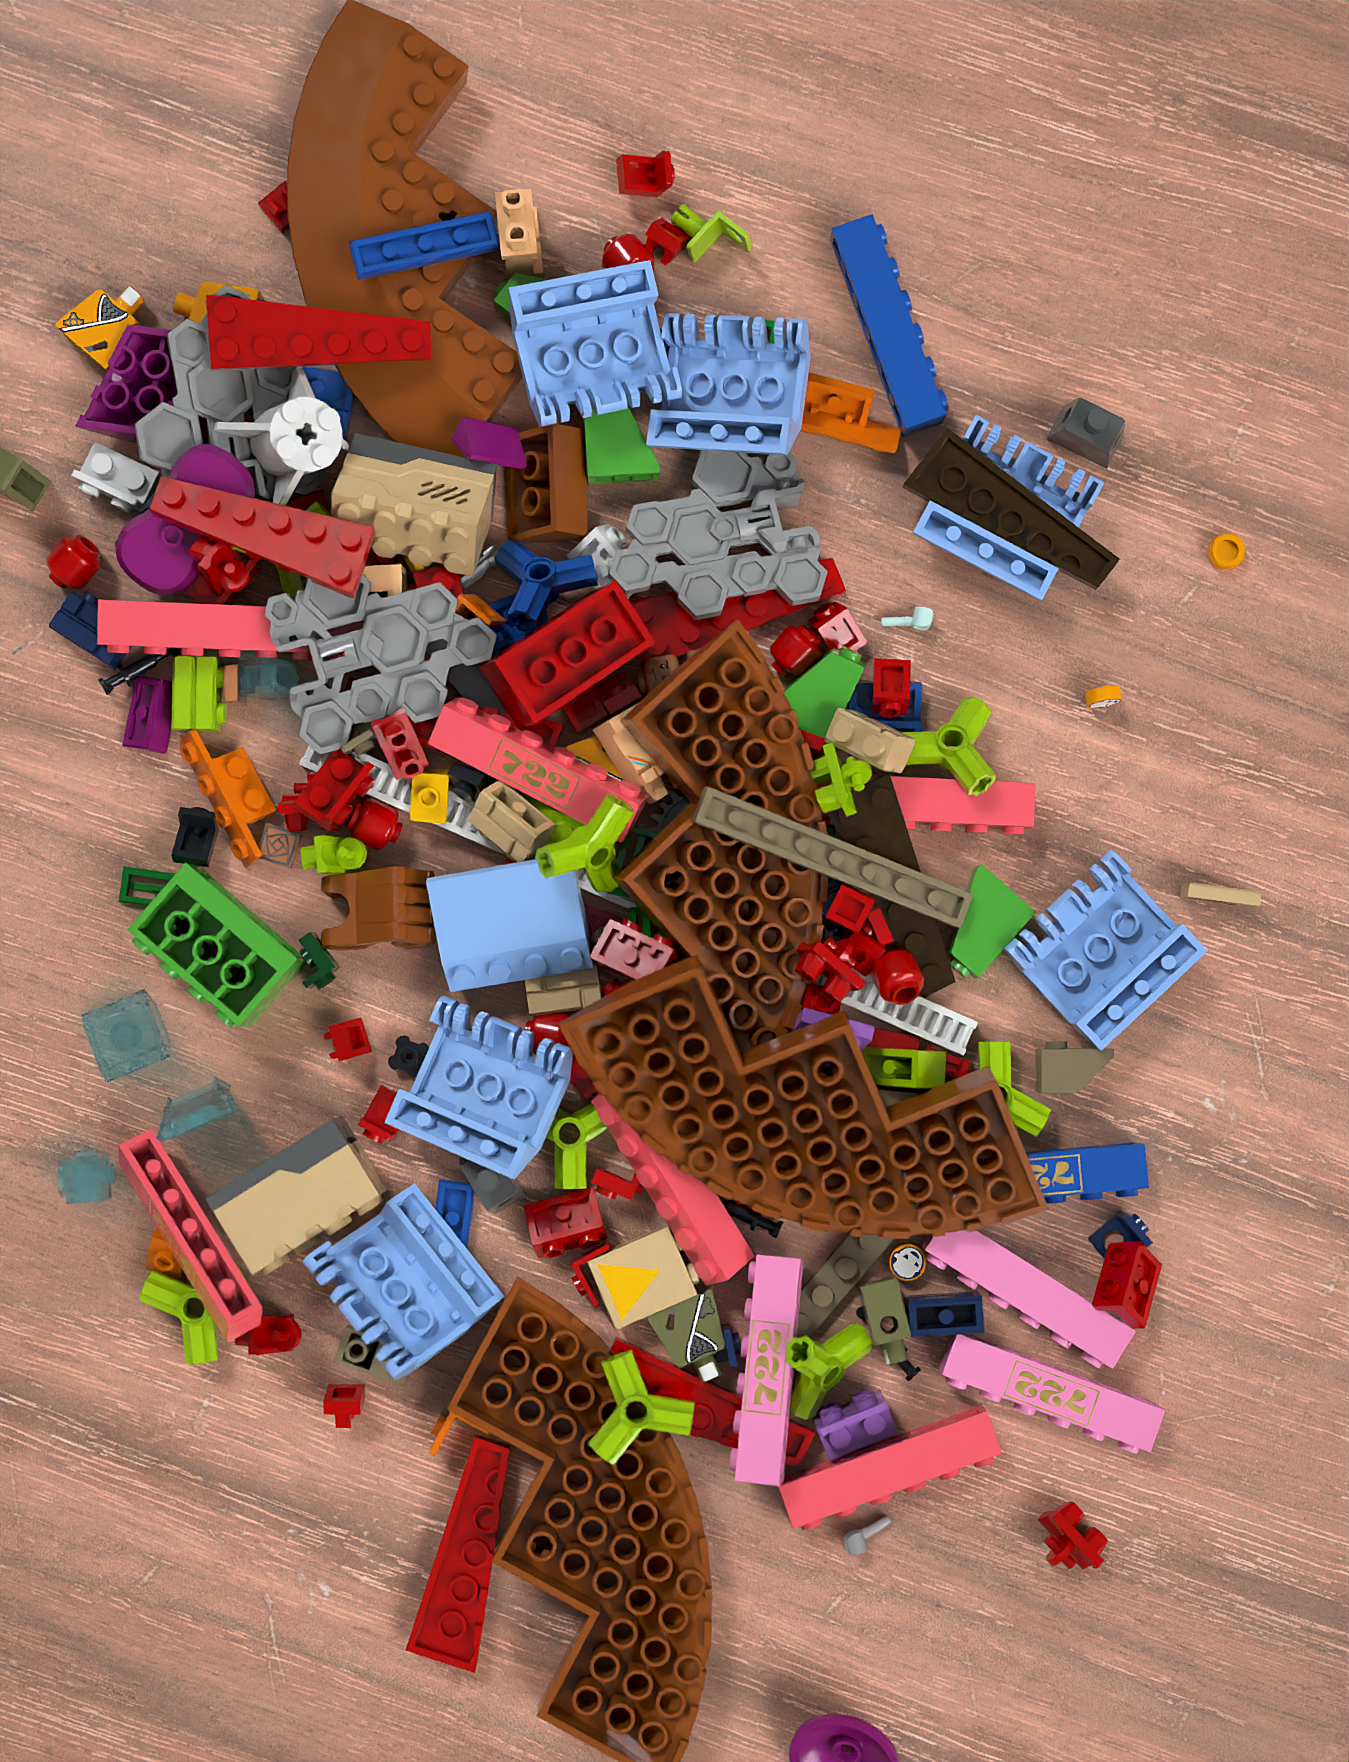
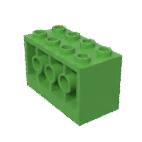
[127,863,306,1027]

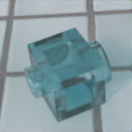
[239,657,300,700]
[57,1149,116,1204]

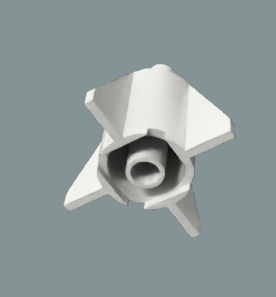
[214,368,350,506]

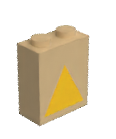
[587,1224,701,1330]

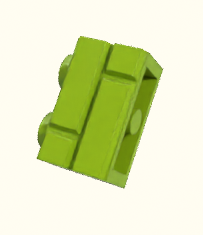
[171,656,227,733]

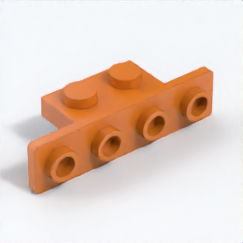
[801,372,901,453]
[180,729,276,868]

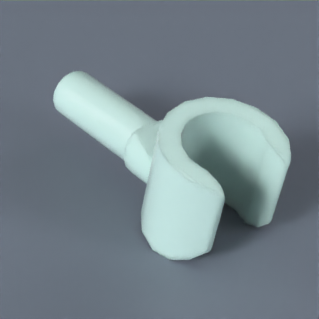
[882,606,933,631]

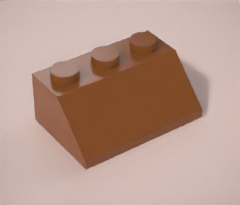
[506,424,588,543]

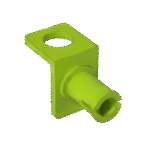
[671,204,752,263]

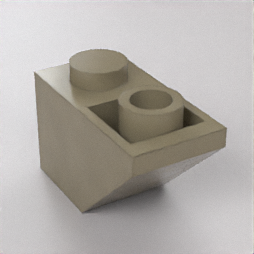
[1035,1041,1114,1093]
[334,1325,410,1387]

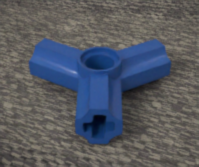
[495,539,598,633]

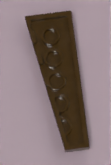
[902,428,1120,590]
[827,772,956,998]

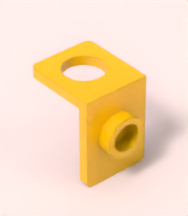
[410,768,450,824]

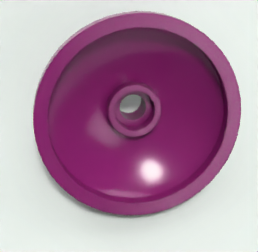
[789,1714,900,1762]

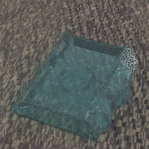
[82,989,170,1082]
[156,1076,238,1142]

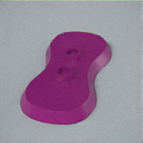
[116,444,255,596]

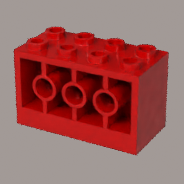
[478,580,656,728]

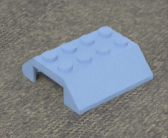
[508,260,682,427]
[646,313,811,455]
[912,414,1104,601]
[1004,849,1208,1051]
[384,996,573,1180]
[303,1183,505,1380]

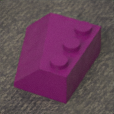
[75,324,177,443]

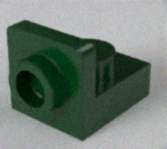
[298,932,340,990]

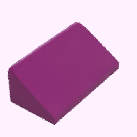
[452,417,527,469]
[122,676,172,754]

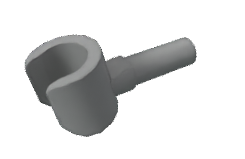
[843,1515,891,1556]

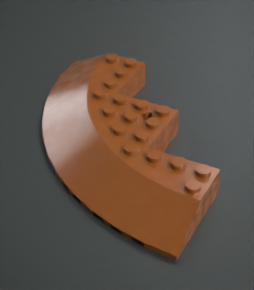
[287,0,523,458]
[612,620,828,1053]
[559,954,1049,1239]
[447,1276,713,1762]

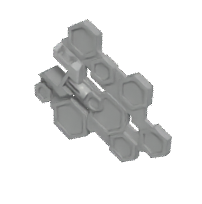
[134,285,326,501]
[608,450,828,620]
[265,574,497,755]

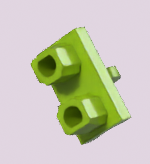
[810,742,872,816]
[300,835,367,875]

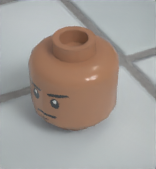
[636,654,680,698]

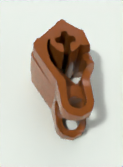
[321,866,436,951]

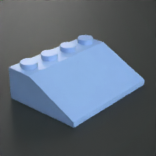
[426,859,594,992]

